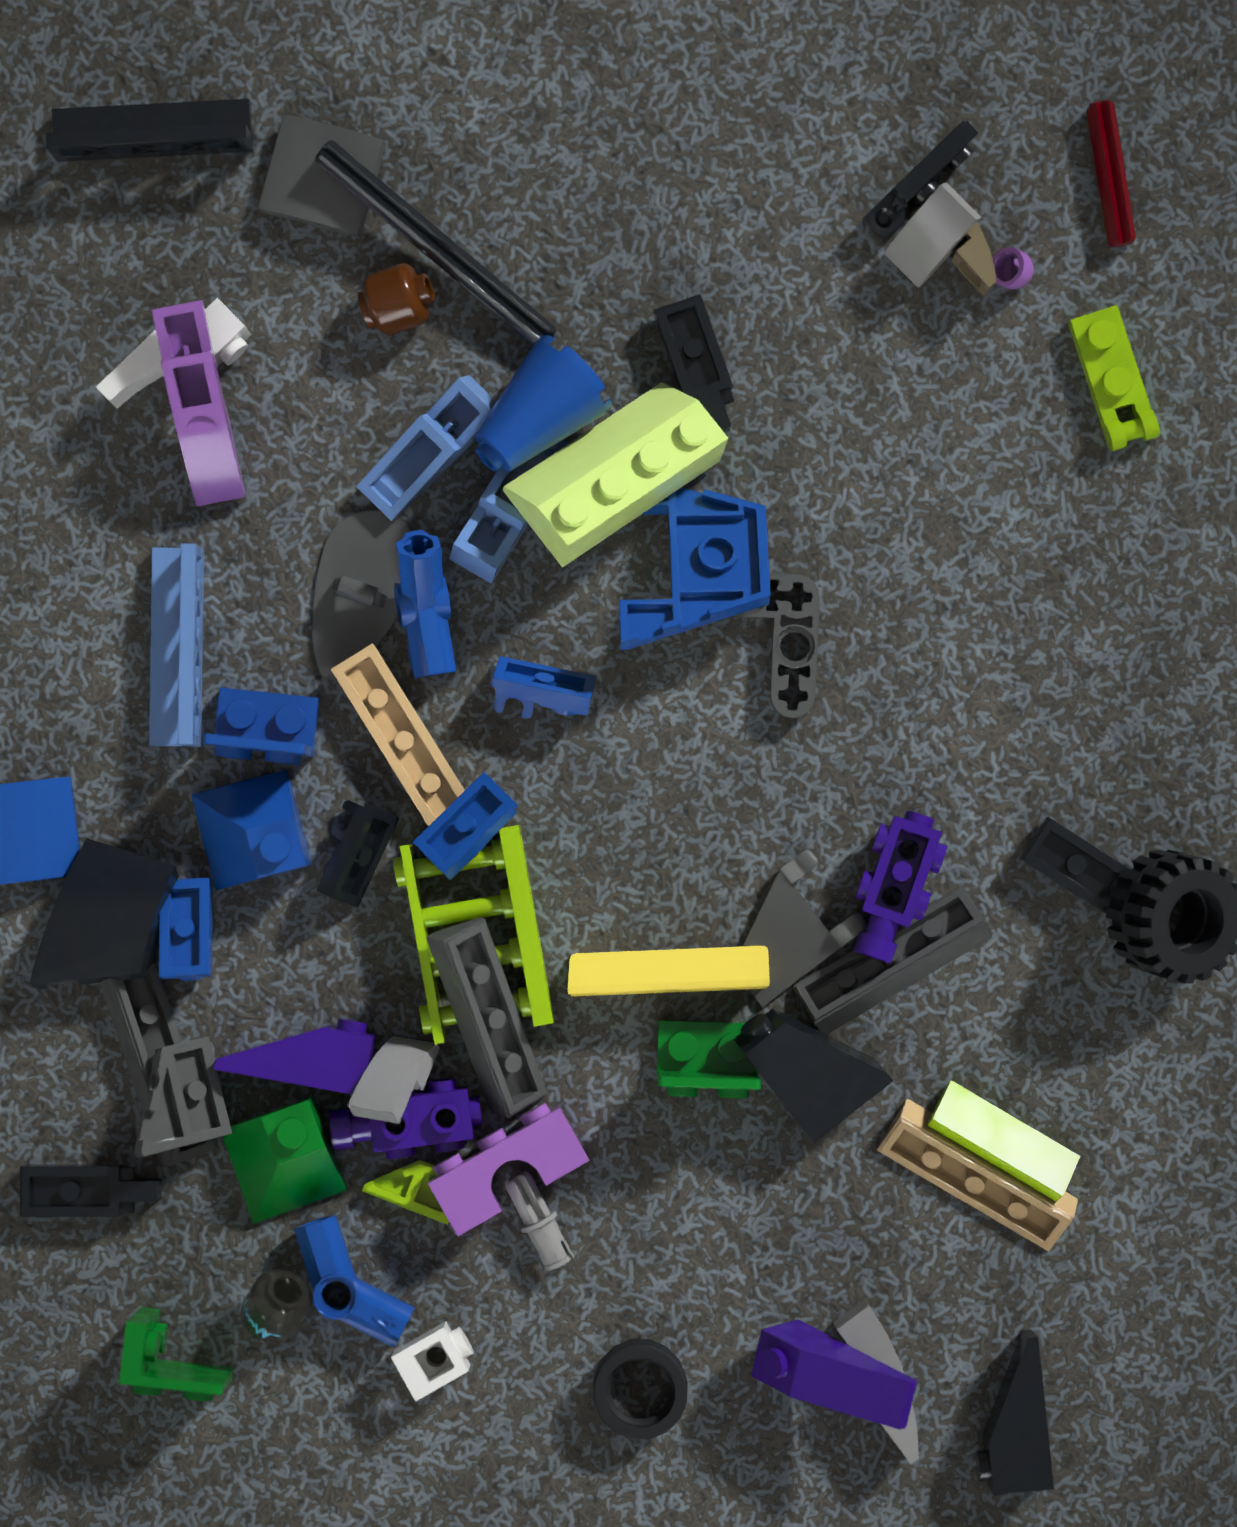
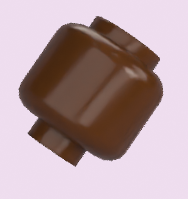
[358,263,435,336]

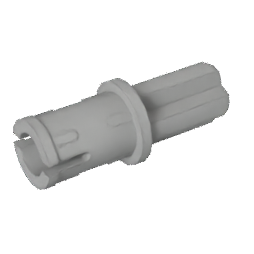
[505,1171,574,1271]

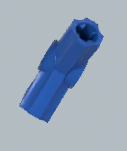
[394,530,457,679]
[294,1214,415,1348]

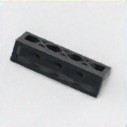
[46,99,253,162]

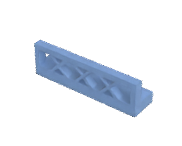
[149,543,204,747]

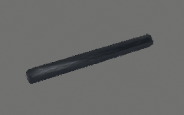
[315,140,557,345]

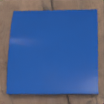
[0,776,80,885]

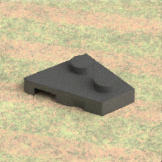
[134,1036,232,1158]

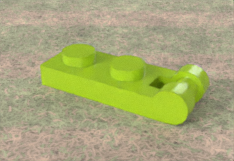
[1068,305,1160,452]

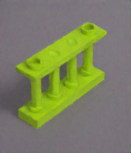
[393,825,555,1045]

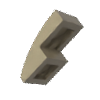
[951,188,997,297]

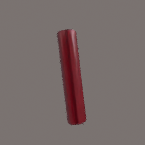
[1086,100,1136,247]

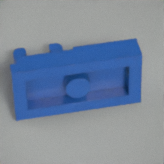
[491,656,596,719]
[413,772,519,880]
[159,878,213,981]

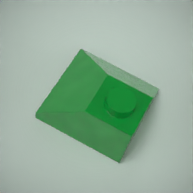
[222,1095,348,1224]

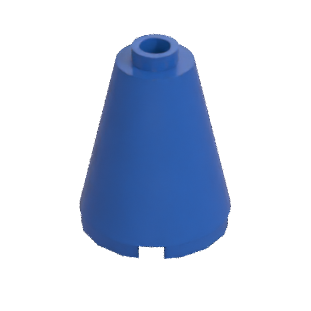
[475,335,612,472]

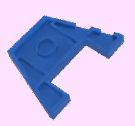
[619,487,771,650]

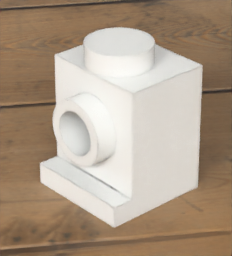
[391,1321,474,1402]

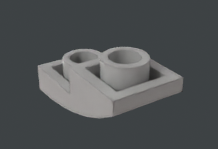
[884,182,981,288]
[348,1036,440,1124]

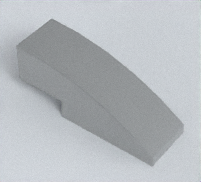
[833,1299,919,1464]

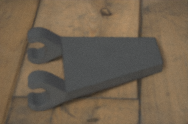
[743,848,867,1008]

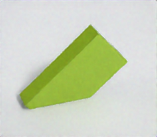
[362,1159,449,1225]

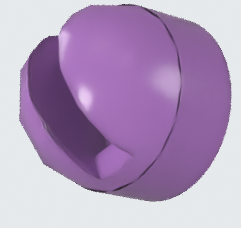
[993,247,1034,289]

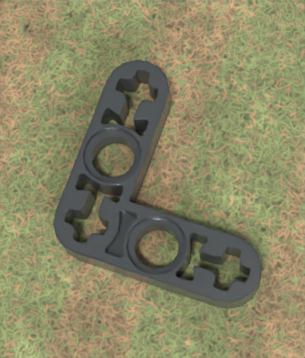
[728,573,820,719]

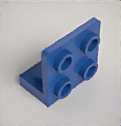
[203,687,320,766]

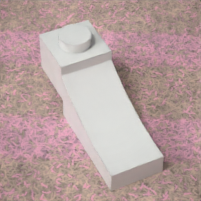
[96,298,251,409]

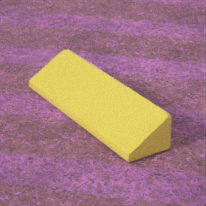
[568,946,770,997]

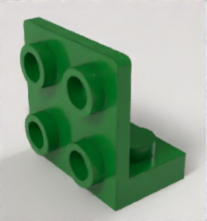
[657,1020,760,1099]
[119,1307,234,1401]

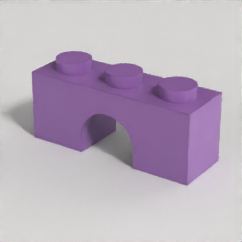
[428,1103,590,1236]

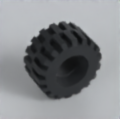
[1106,850,1237,984]

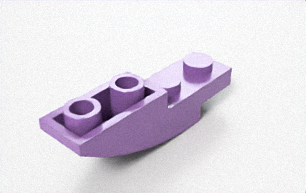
[152,300,246,506]

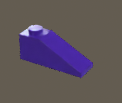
[214,1018,377,1095]
[751,1319,917,1430]

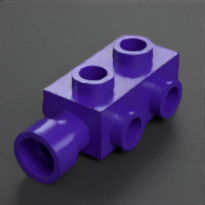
[853,810,948,964]
[329,1078,483,1159]

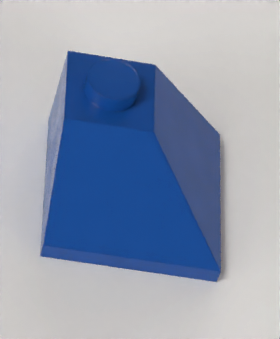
[191,770,313,891]

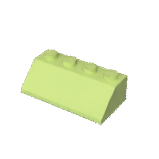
[503,382,728,568]

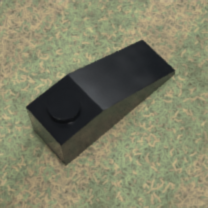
[975,1330,1054,1496]

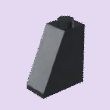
[734,1008,893,1143]

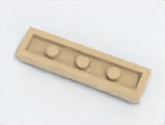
[331,643,465,826]

